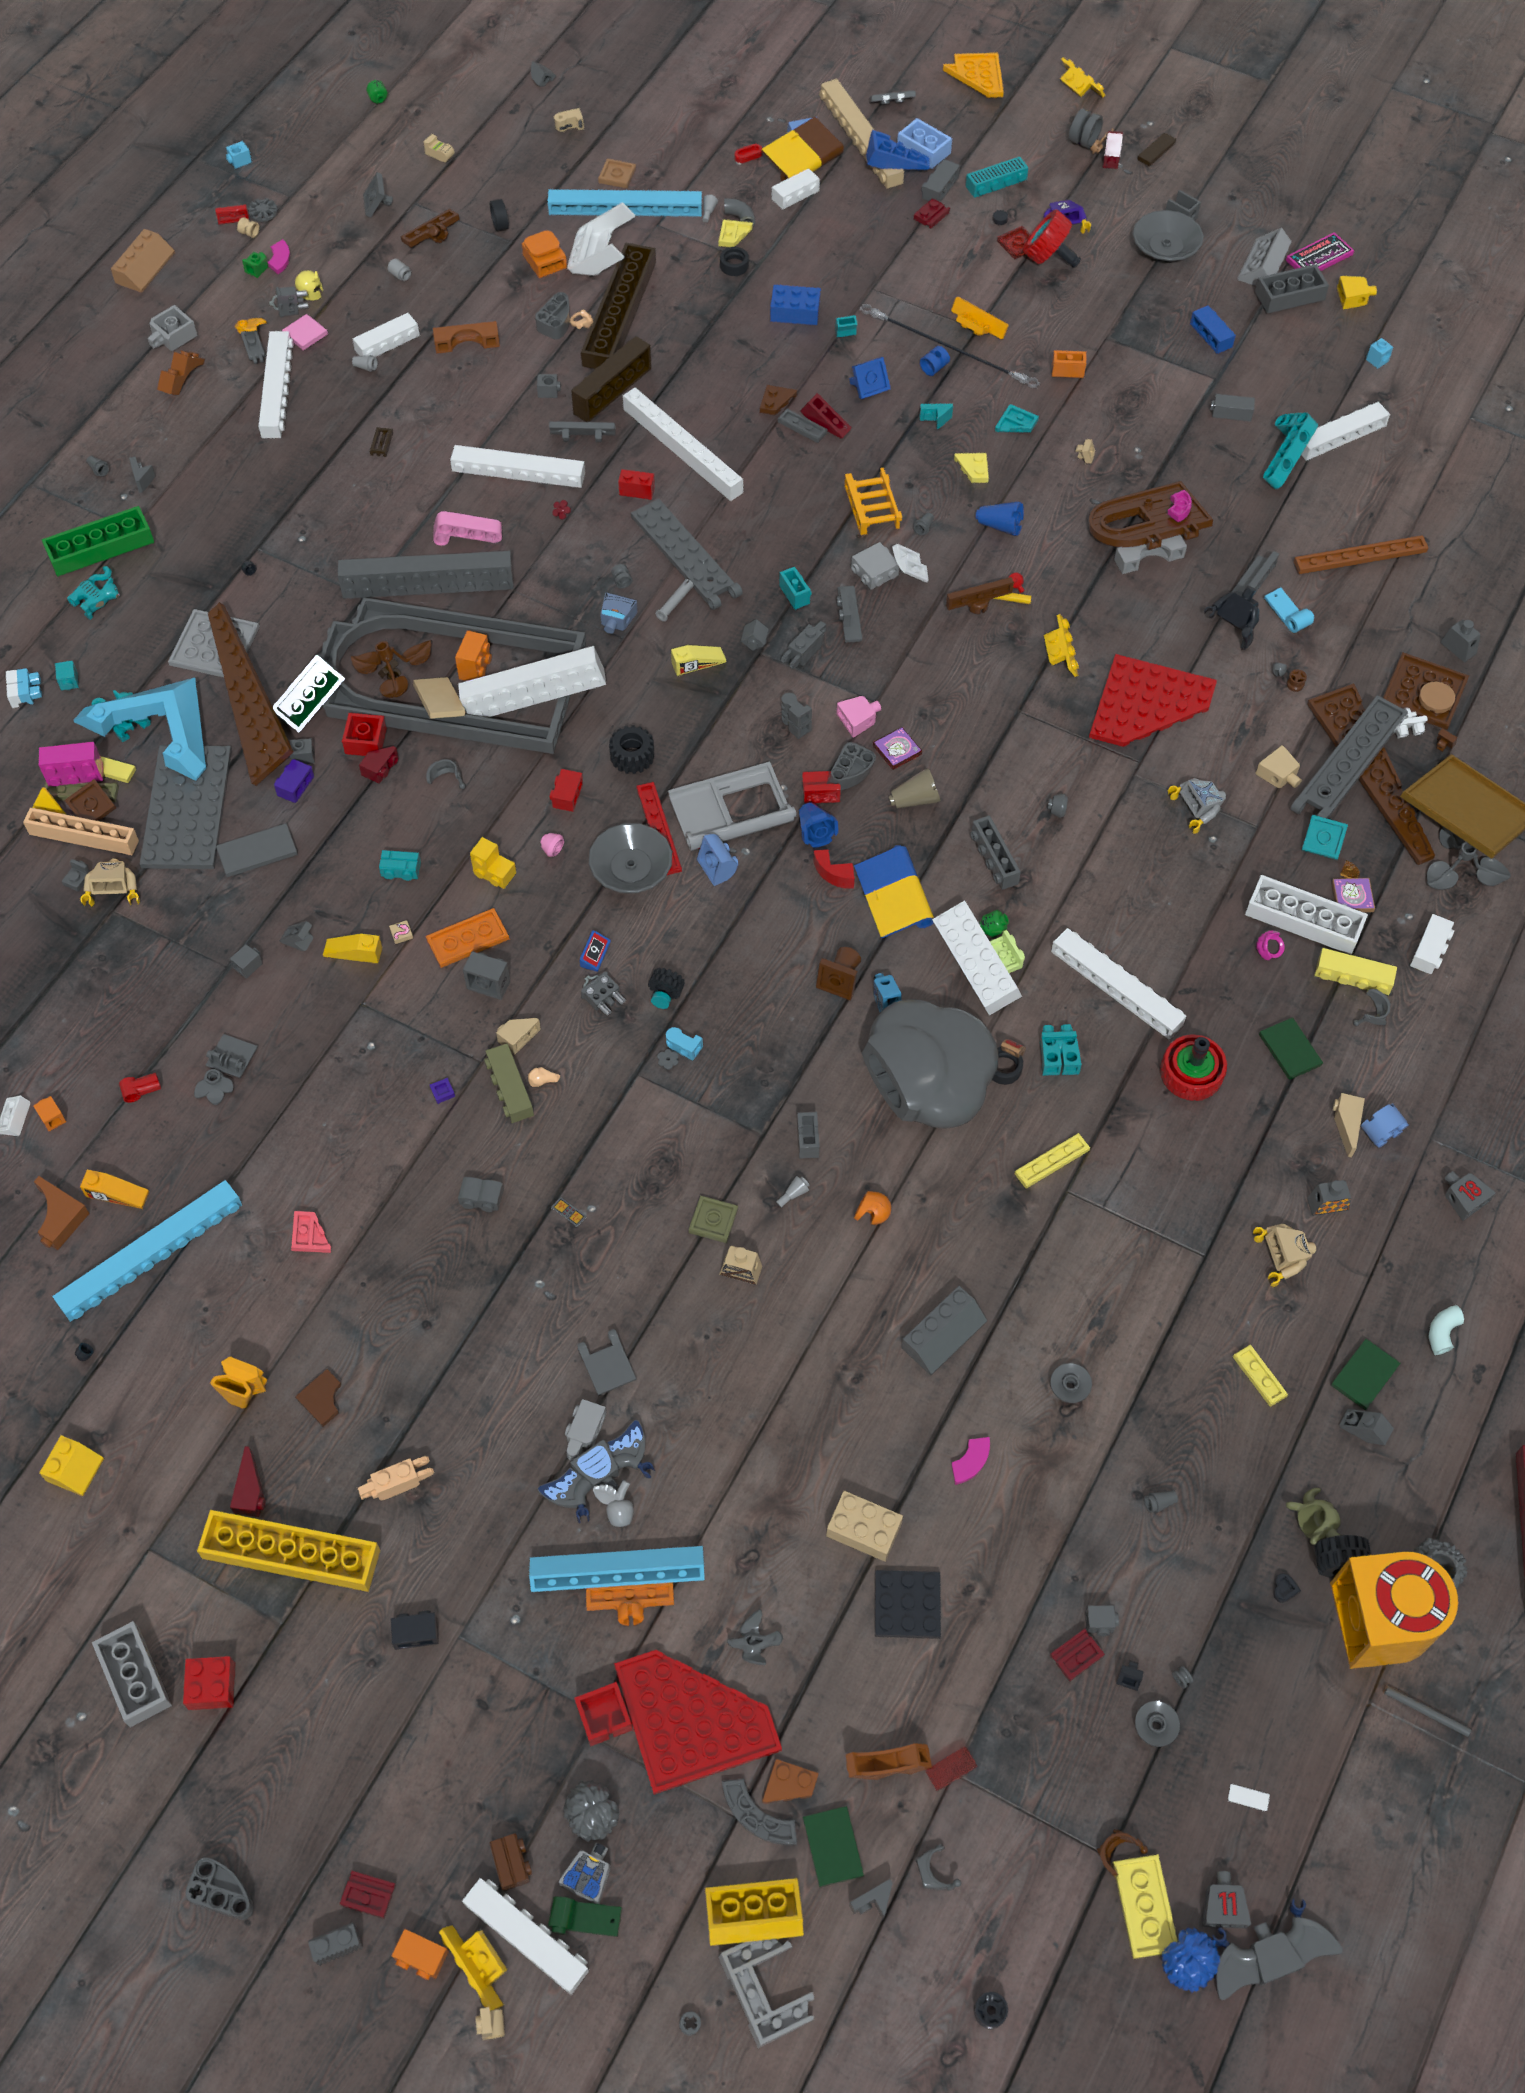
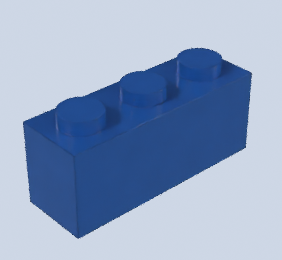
[1190,305,1236,354]

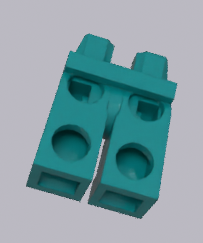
[1040,1024,1082,1076]

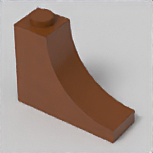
[34,1176,90,1250]

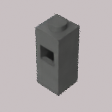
[1210,394,1255,422]

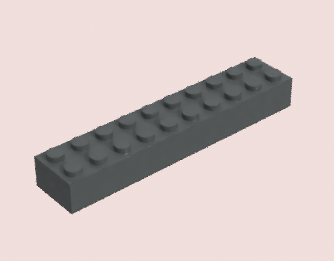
[338,551,514,599]

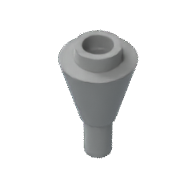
[703,195,718,222]
[776,1176,809,1207]

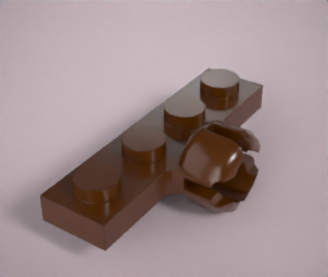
[400,209,460,248]
[946,577,1014,615]

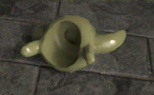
[1286,1488,1341,1545]

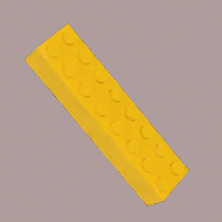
[197,1510,380,1592]

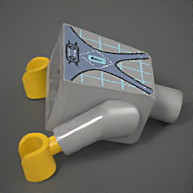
[1168,778,1226,834]

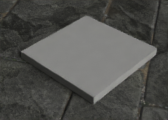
[168,609,259,677]

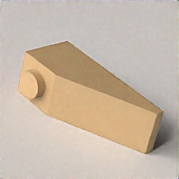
[1333,1093,1365,1158]

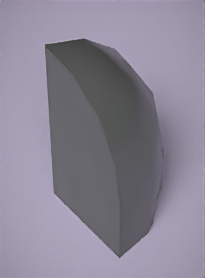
[531,61,556,86]

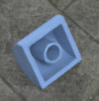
[697,834,738,886]

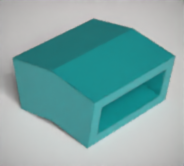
[835,315,858,337]

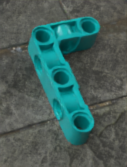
[1263,412,1318,489]

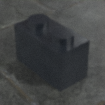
[391,1610,439,1650]

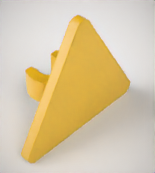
[32,787,67,815]

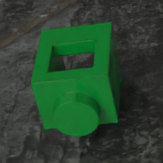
[242,252,269,278]

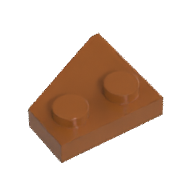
[762,1759,819,1804]

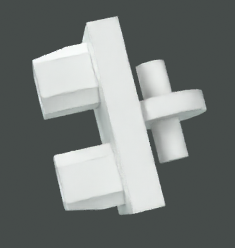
[1395,708,1427,738]

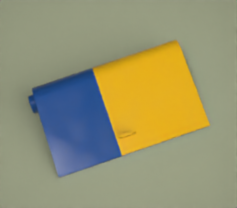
[854,845,934,939]

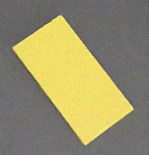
[1113,1855,1178,1959]

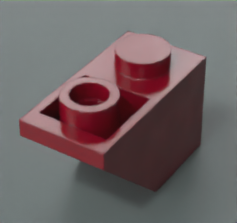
[359,746,399,784]

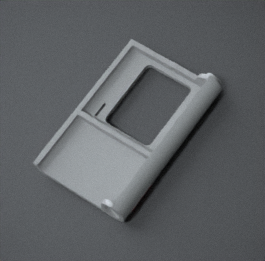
[668,762,796,851]

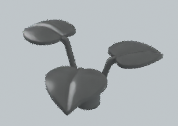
[1427,826,1511,890]

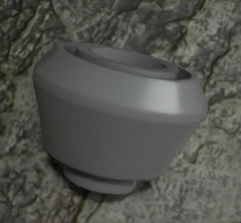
[1048,793,1068,818]

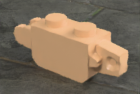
[358,1456,434,1500]

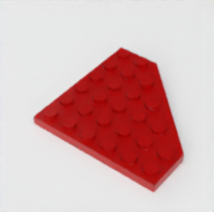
[1089,654,1217,747]
[614,1650,782,1795]

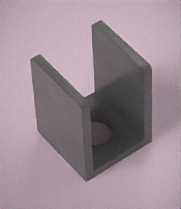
[1166,190,1201,220]

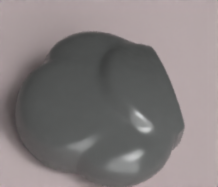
[862,999,998,1129]

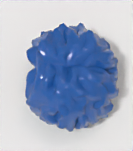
[1161,1928,1220,1993]

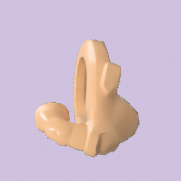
[570,310,593,329]

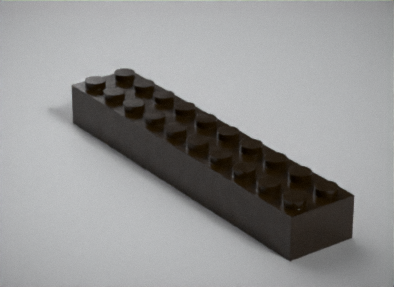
[581,242,656,369]

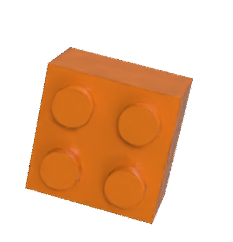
[455,631,492,681]

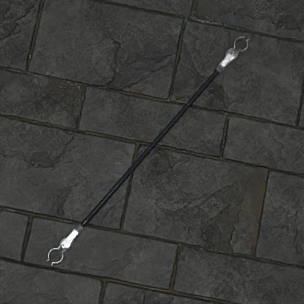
[860,304,1040,388]

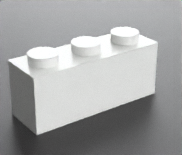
[772,169,820,209]
[1410,914,1455,974]

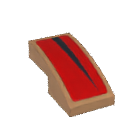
[1001,1039,1026,1058]

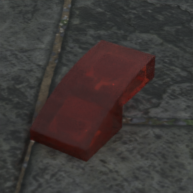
[925,1747,978,1791]

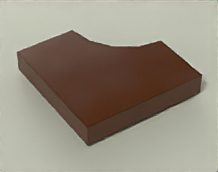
[295,1369,341,1427]

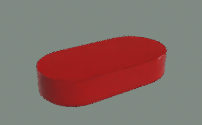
[734,144,763,163]

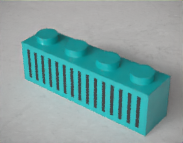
[965,156,1029,198]

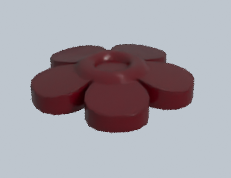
[552,500,571,520]

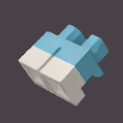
[6,669,42,708]

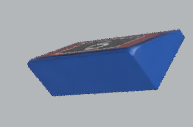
[580,930,611,972]

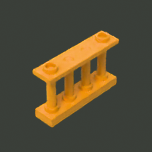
[844,468,902,535]

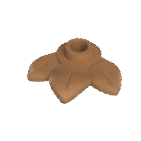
[1090,128,1114,154]

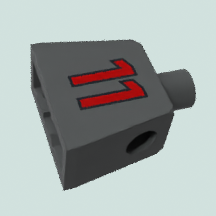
[1202,1871,1251,1929]

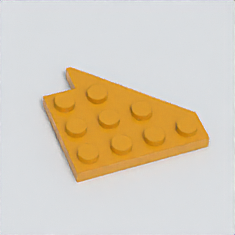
[943,53,1004,98]

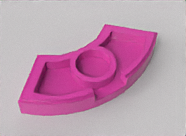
[268,239,290,274]
[1168,490,1192,522]
[951,1437,990,1485]

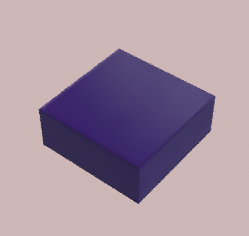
[430,1078,455,1104]

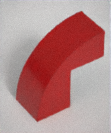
[813,850,855,889]

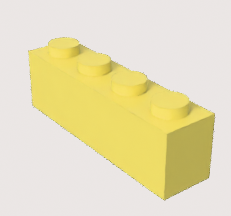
[1315,948,1397,995]

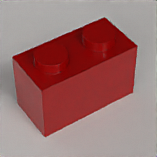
[618,469,655,500]
[550,769,583,812]

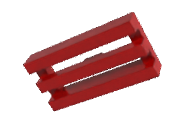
[215,205,249,224]

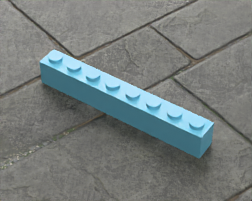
[529,1546,705,1592]

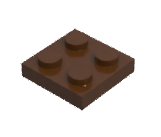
[64,779,116,821]

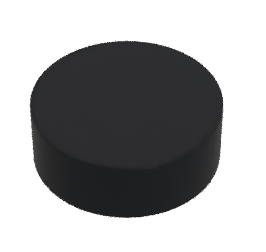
[992,210,1008,225]

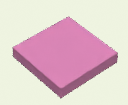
[282,314,328,350]

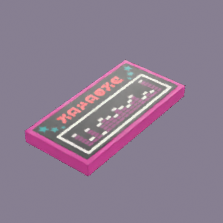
[1286,233,1354,271]

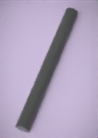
[1384,1686,1472,1737]

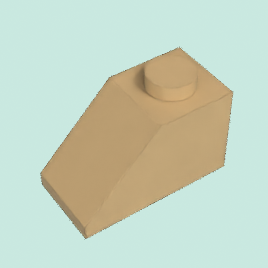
[496,1018,541,1055]

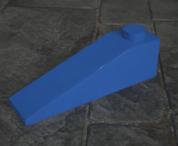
[866,130,930,170]

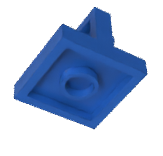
[849,357,891,399]

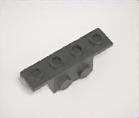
[837,586,862,643]

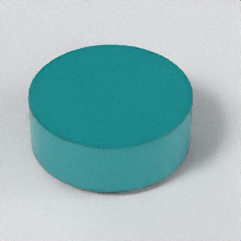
[651,991,671,1009]

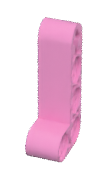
[433,511,502,546]

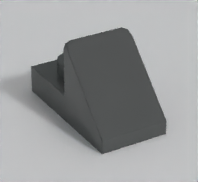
[129,456,155,493]
[279,921,314,951]
[849,1879,892,1919]

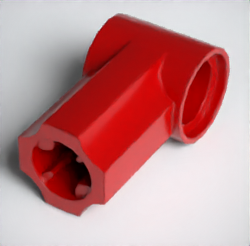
[119,1073,161,1103]

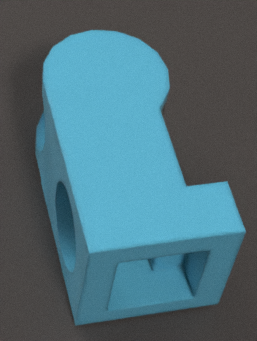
[666,1027,703,1061]

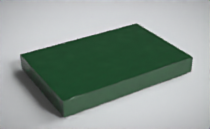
[1259,1017,1323,1080]
[1331,1339,1401,1411]
[803,1806,864,1888]

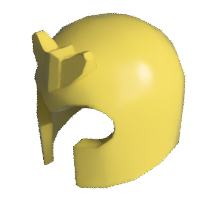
[295,270,323,300]

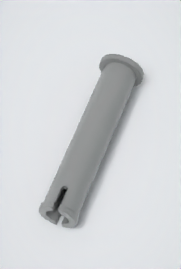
[655,579,694,621]

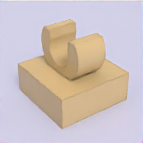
[1076,439,1095,464]

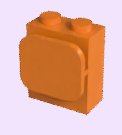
[522,231,567,278]

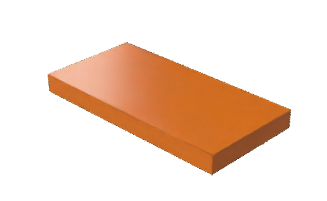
[425,908,509,968]

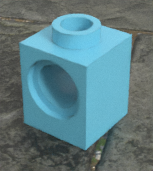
[226,141,252,169]
[1366,338,1393,368]

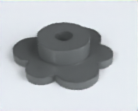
[657,1049,679,1070]

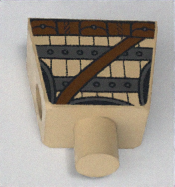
[720,1246,762,1285]

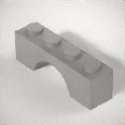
[1114,535,1187,574]

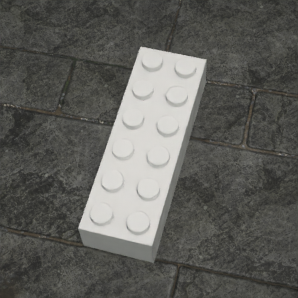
[1245,875,1368,955]
[932,900,1022,1015]

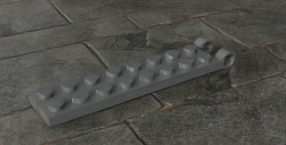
[631,498,743,610]
[1291,695,1408,819]

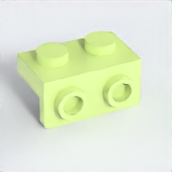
[990,930,1025,973]

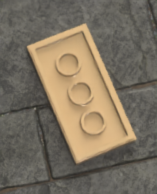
[413,677,465,719]

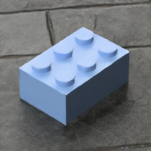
[897,118,952,168]

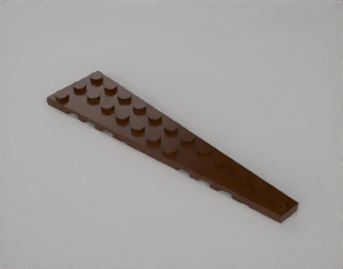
[1307,683,1435,865]

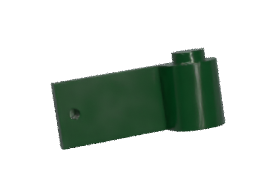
[548,1896,622,1937]

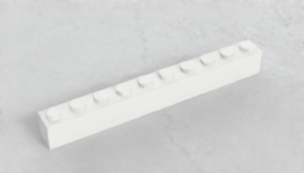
[623,388,743,501]

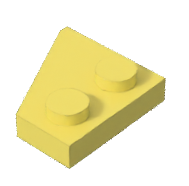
[719,220,753,247]
[954,453,989,483]

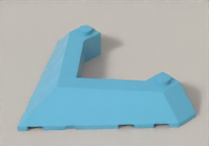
[74,677,206,781]

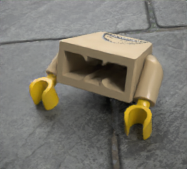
[80,859,140,907]
[1253,1224,1316,1287]

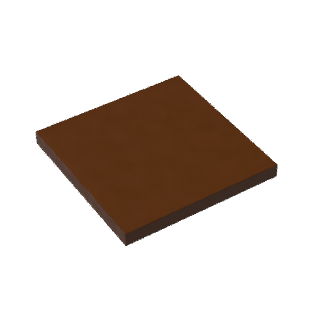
[1383,652,1469,730]

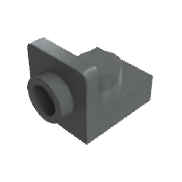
[62,859,89,892]

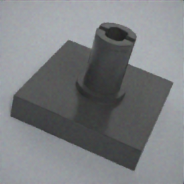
[363,172,393,217]

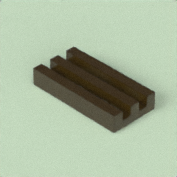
[370,427,393,457]

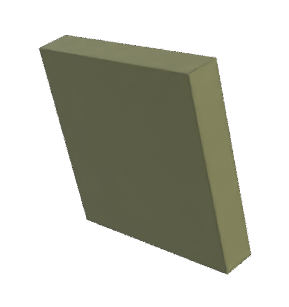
[689,1195,738,1243]

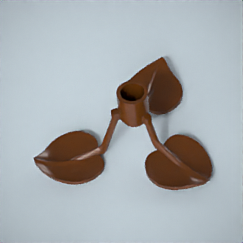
[351,640,431,698]

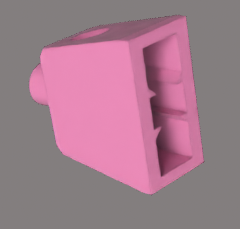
[836,696,881,737]

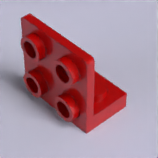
[802,771,841,803]

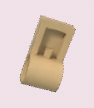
[476,2007,505,2040]

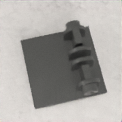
[206,1034,258,1078]

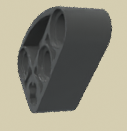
[535,292,570,339]
[827,742,876,790]
[185,1858,254,1920]

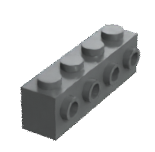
[970,815,1021,890]

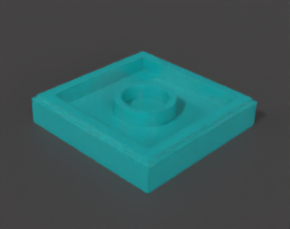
[1302,815,1348,860]

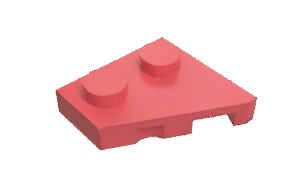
[291,1211,331,1253]

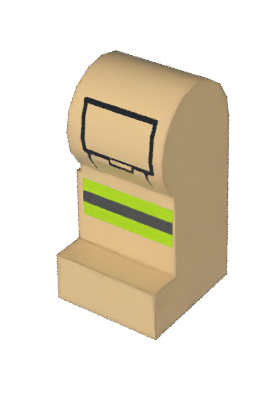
[424,134,454,162]

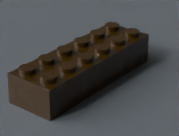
[571,336,652,422]

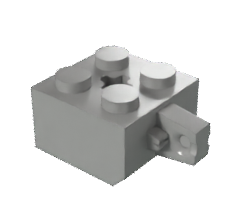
[148,305,197,351]

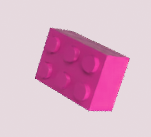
[39,742,103,787]

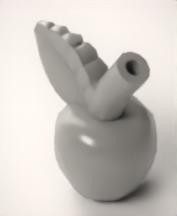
[593,1480,634,1527]

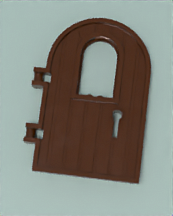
[1089,481,1213,550]

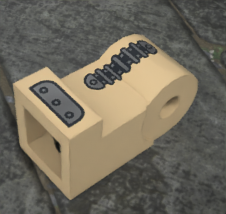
[554,108,584,131]

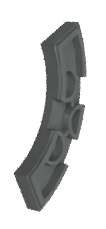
[722,1779,797,1845]

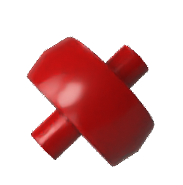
[1009,572,1025,593]

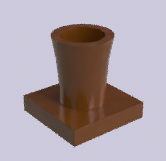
[816,947,861,1001]

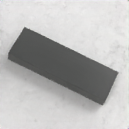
[778,409,827,443]

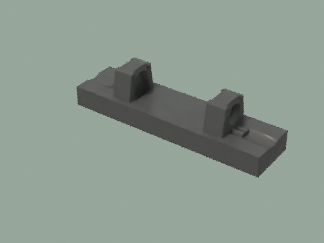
[549,421,616,442]

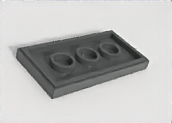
[216,823,298,877]

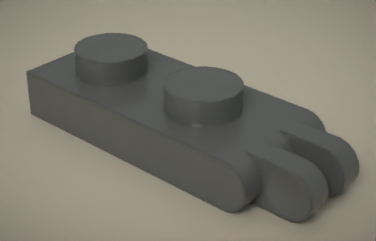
[240,330,265,364]

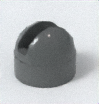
[1272,663,1287,677]

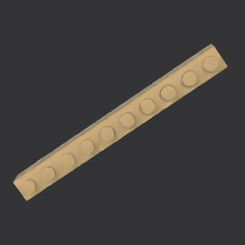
[820,79,904,189]

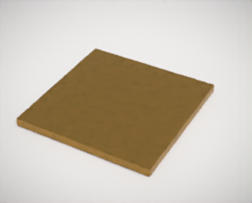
[1400,754,1525,859]

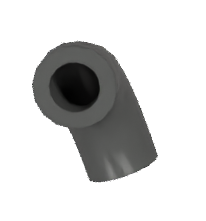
[724,198,755,226]

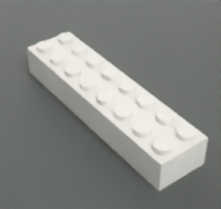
[458,646,606,718]

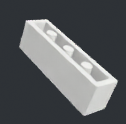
[353,313,420,357]

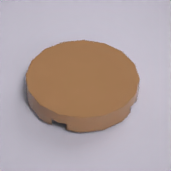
[1419,682,1455,713]

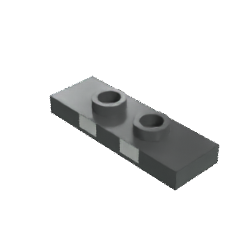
[869,90,916,105]

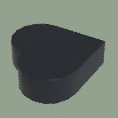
[1273,1573,1301,1603]

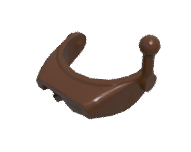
[1097,1829,1148,1877]

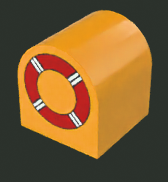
[1330,1552,1458,1669]

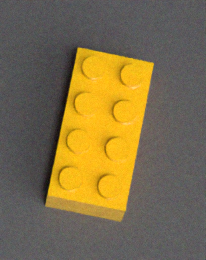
[705,1878,803,1946]

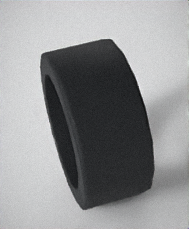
[489,199,509,231]
[720,247,749,276]
[992,1047,1024,1085]

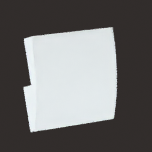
[892,544,929,582]

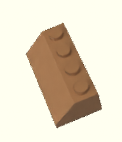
[111,229,175,293]

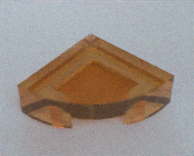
[1340,860,1360,878]

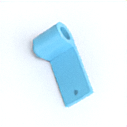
[1264,588,1314,633]

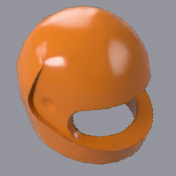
[854,1191,891,1225]

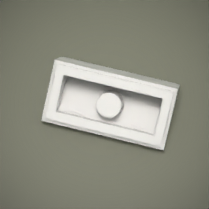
[0,1096,30,1136]

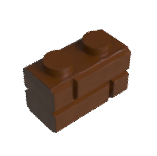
[489,1833,532,1891]

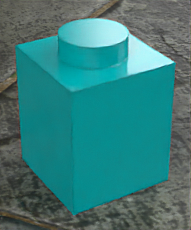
[55,660,79,691]

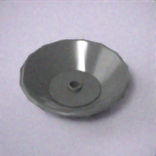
[1132,210,1204,261]
[589,823,672,893]

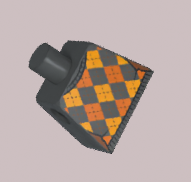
[1307,1180,1351,1216]

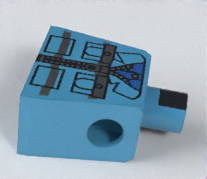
[873,973,901,1012]

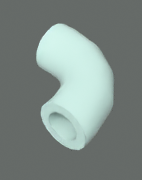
[1428,1305,1464,1355]

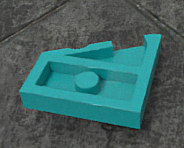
[995,404,1039,432]

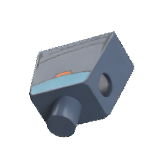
[601,592,638,634]

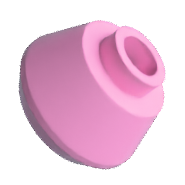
[540,833,564,857]

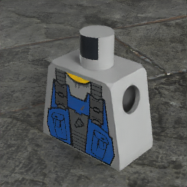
[559,1843,610,1904]

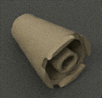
[889,768,941,808]

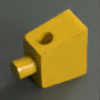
[1337,276,1377,309]

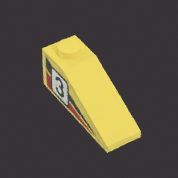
[671,645,726,676]

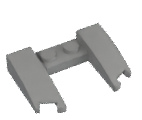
[719,1939,814,2048]

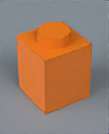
[33,1096,66,1131]

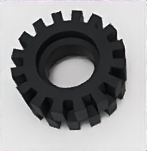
[648,968,685,1000]

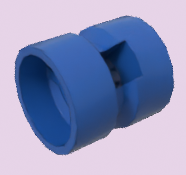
[920,346,950,376]

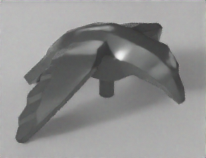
[727,1609,783,1665]

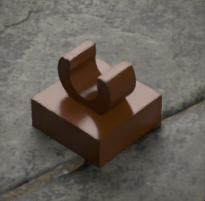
[1437,728,1457,752]

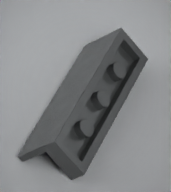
[1232,551,1279,598]

